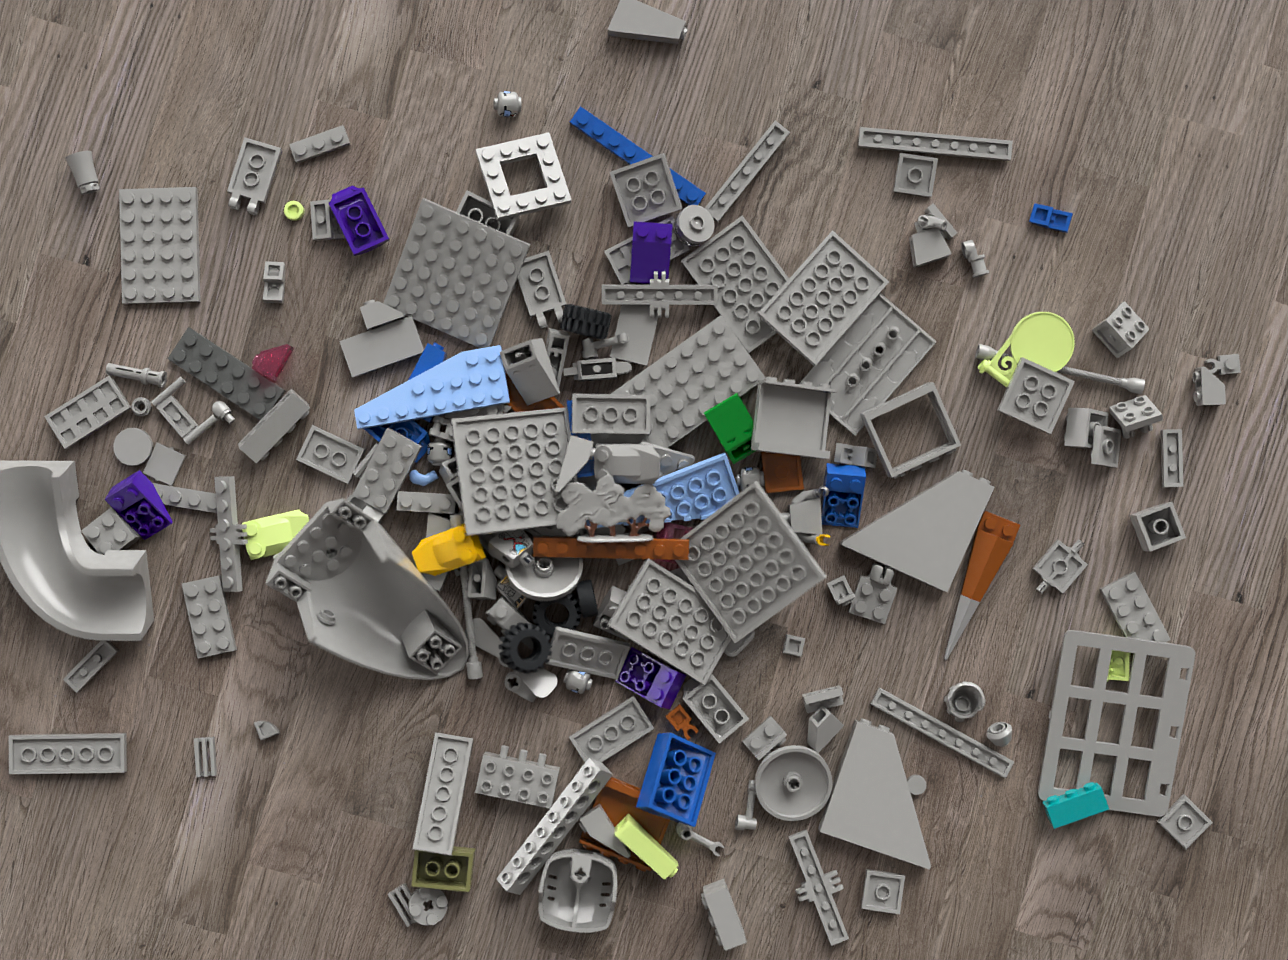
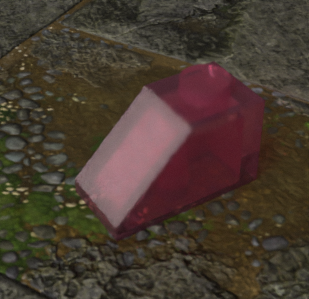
[252,344,294,381]

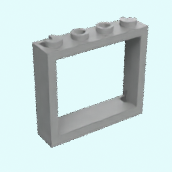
[860,382,961,479]

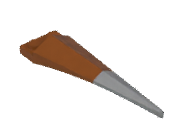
[944,510,1020,660]

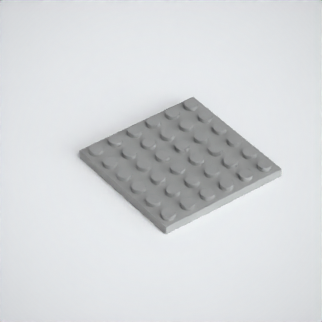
[383,198,531,348]
[451,407,578,536]
[675,481,827,643]

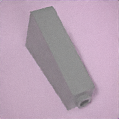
[608,0,688,44]
[423,512,451,592]

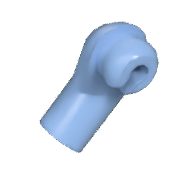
[409,470,439,486]

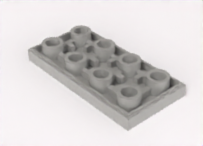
[610,283,658,366]
[339,316,424,378]

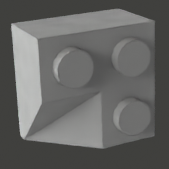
[1129,502,1186,552]

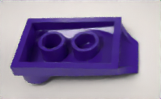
[329,185,389,256]

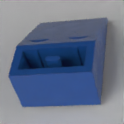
[821,463,866,528]

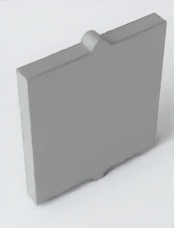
[143,442,186,486]

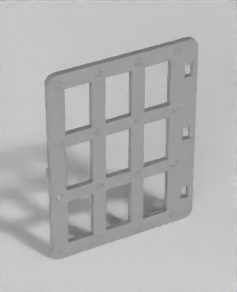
[1038,630,1195,817]

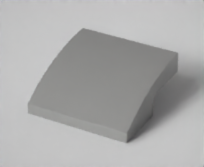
[310,200,345,240]

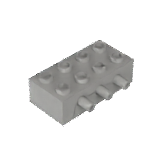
[475,745,560,809]

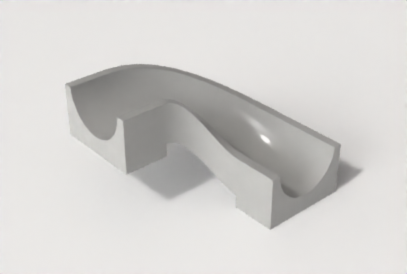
[0,460,154,641]

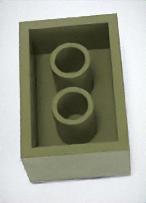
[411,846,476,892]

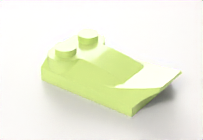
[242,509,309,560]

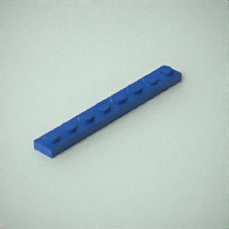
[570,106,706,206]

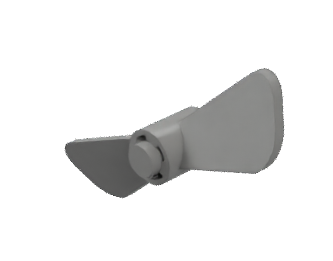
[465,618,558,698]

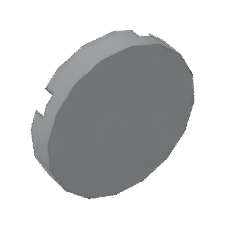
[113,428,153,466]

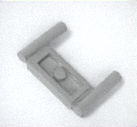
[151,377,218,445]

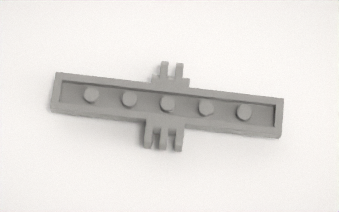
[602,271,718,318]
[210,476,248,592]
[788,830,849,946]

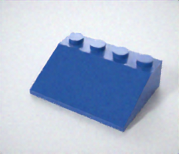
[636,732,716,827]

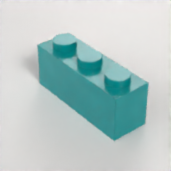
[1042,782,1109,829]

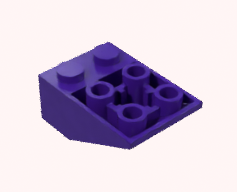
[104,470,173,540]
[615,647,687,709]

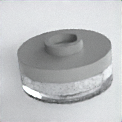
[673,205,714,246]

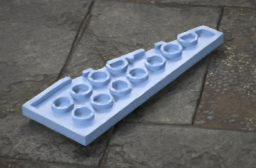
[354,345,510,430]
[586,452,739,528]

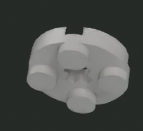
[408,887,448,925]

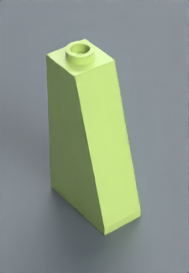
[614,813,678,880]

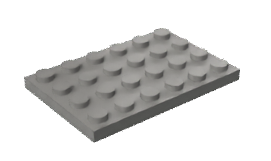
[119,187,201,305]
[681,215,789,353]
[757,230,889,366]
[607,558,731,685]

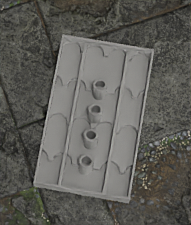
[799,293,937,436]

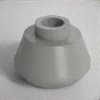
[986,722,1012,747]

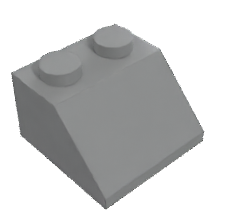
[1064,408,1108,450]

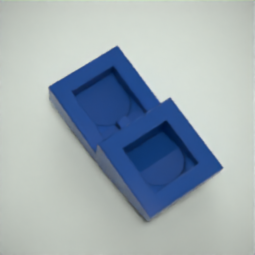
[1029,203,1073,233]

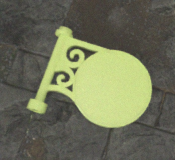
[978,311,1075,388]

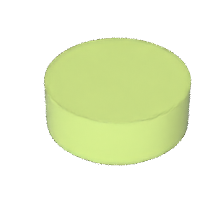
[284,201,304,221]

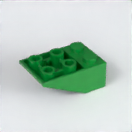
[704,393,755,465]

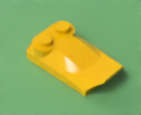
[412,524,486,576]

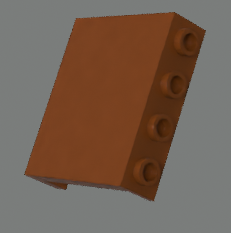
[579,777,670,872]

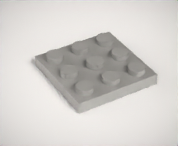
[610,153,683,227]
[997,357,1075,434]

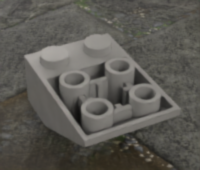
[500,338,560,405]

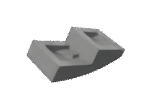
[263,261,285,304]

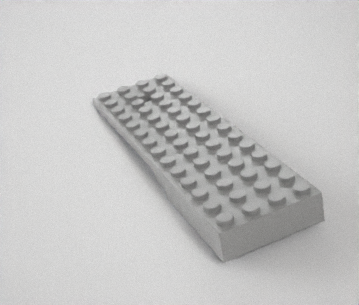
[577,315,766,492]

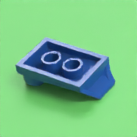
[364,420,430,462]

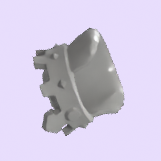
[944,682,986,723]

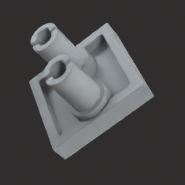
[1109,395,1163,439]

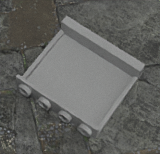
[751,377,837,459]

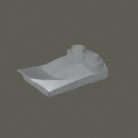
[594,443,661,484]
[682,674,749,744]

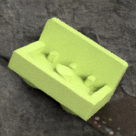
[1107,650,1130,681]

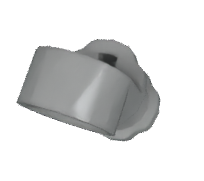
[961,240,990,278]

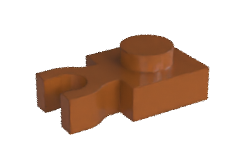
[665,704,699,740]

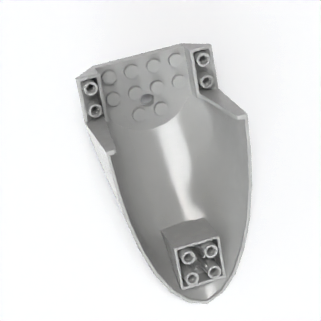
[266,498,469,680]

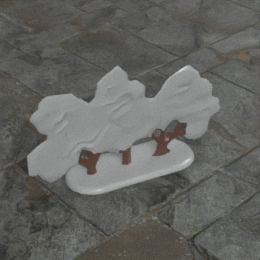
[557,474,671,542]

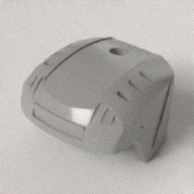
[538,848,617,933]

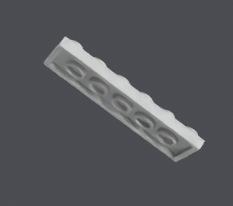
[413,732,474,856]
[9,733,127,774]

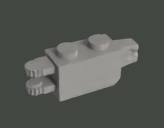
[563,358,632,382]

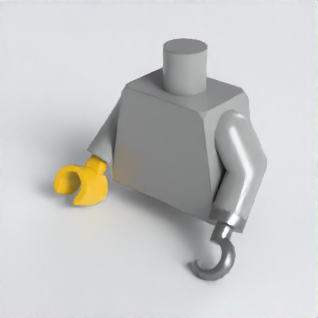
[780,486,830,546]

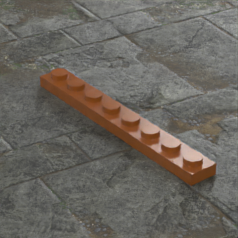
[533,536,689,560]

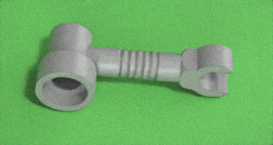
[582,333,630,360]
[735,780,757,831]
[675,823,724,856]

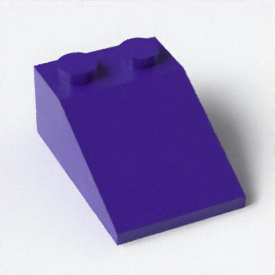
[630,221,673,284]

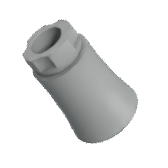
[65,151,100,195]

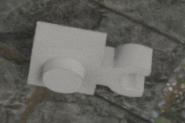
[1204,354,1241,375]

